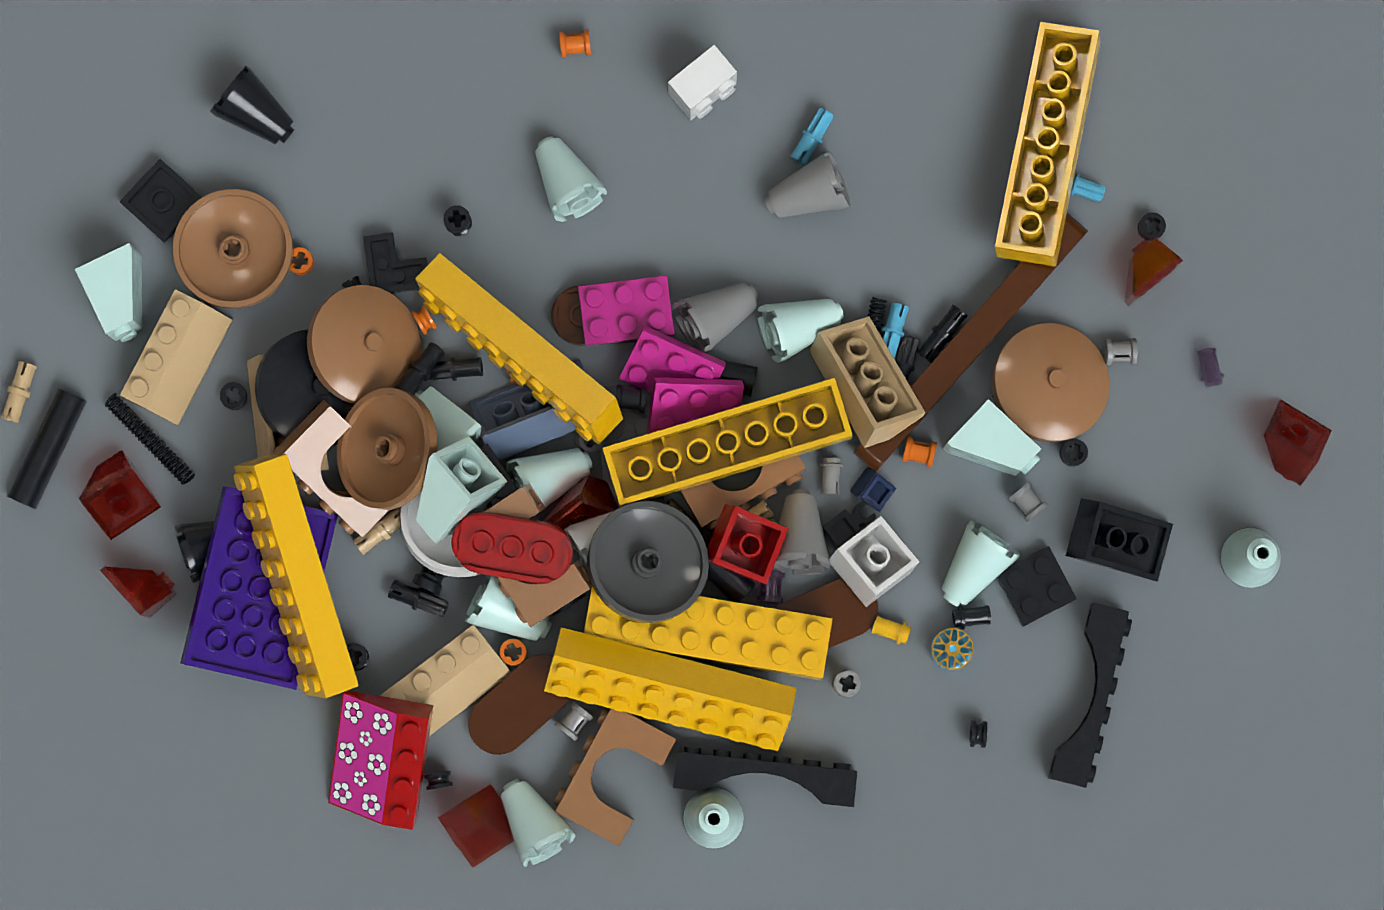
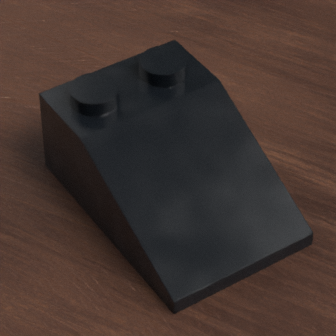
[1065,498,1173,582]

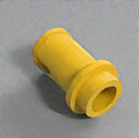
[872,615,911,645]

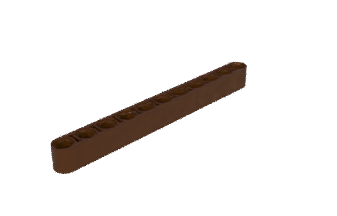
[853,213,1088,472]

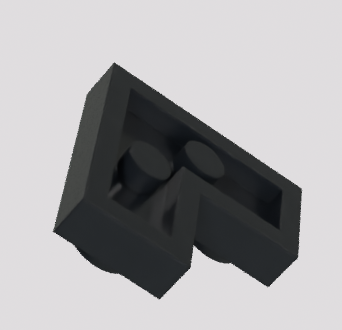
[363,232,428,294]

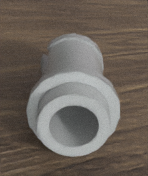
[819,458,843,495]

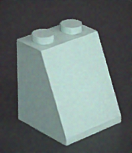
[75,243,143,342]
[414,386,482,451]
[943,399,1041,476]
[416,436,507,543]

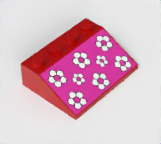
[328,690,434,830]

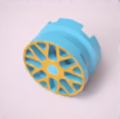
[930,628,974,670]

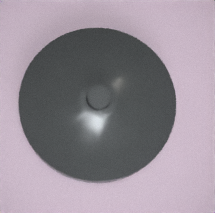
[587,501,709,623]

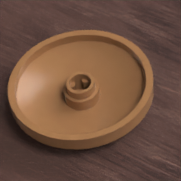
[173,189,293,309]
[307,285,421,404]
[992,323,1110,443]
[337,388,437,510]

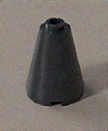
[210,66,295,145]
[174,521,214,583]

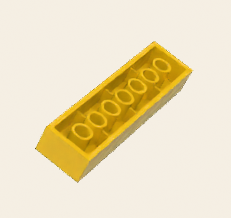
[995,22,1101,267]
[415,253,623,445]
[603,378,853,507]
[234,454,359,698]
[584,587,833,680]
[544,627,796,751]

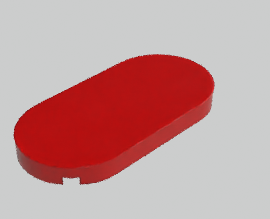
[451,512,573,584]

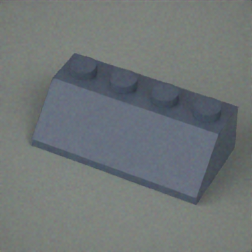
[469,359,585,460]

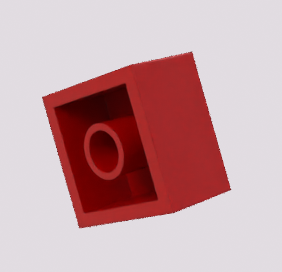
[707,504,789,585]

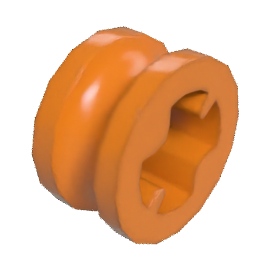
[290,247,314,276]
[411,305,437,335]
[500,639,527,666]

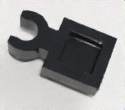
[822,501,876,550]

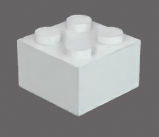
[668,45,737,121]
[830,516,919,607]

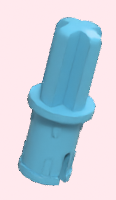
[790,108,834,166]
[1070,173,1105,202]
[881,302,910,358]

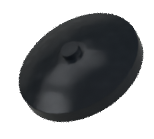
[255,330,355,447]

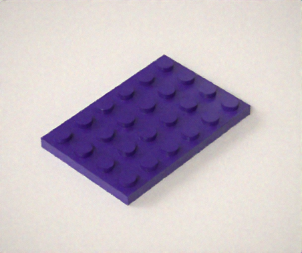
[180,486,338,690]

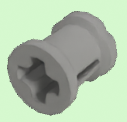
[1104,338,1138,365]
[1009,482,1048,522]
[833,670,861,698]
[554,701,593,741]

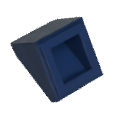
[850,468,897,512]

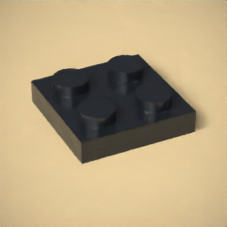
[120,159,202,243]
[997,546,1076,627]

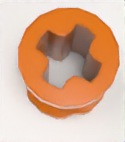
[559,29,591,58]
[902,436,937,468]

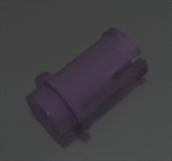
[1197,347,1225,387]

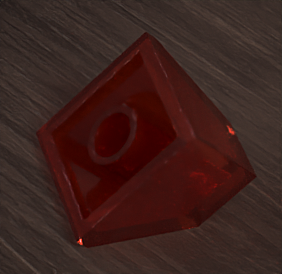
[1125,238,1183,306]
[1263,399,1332,486]
[79,450,161,540]
[543,475,619,530]
[100,566,176,618]
[438,784,514,868]

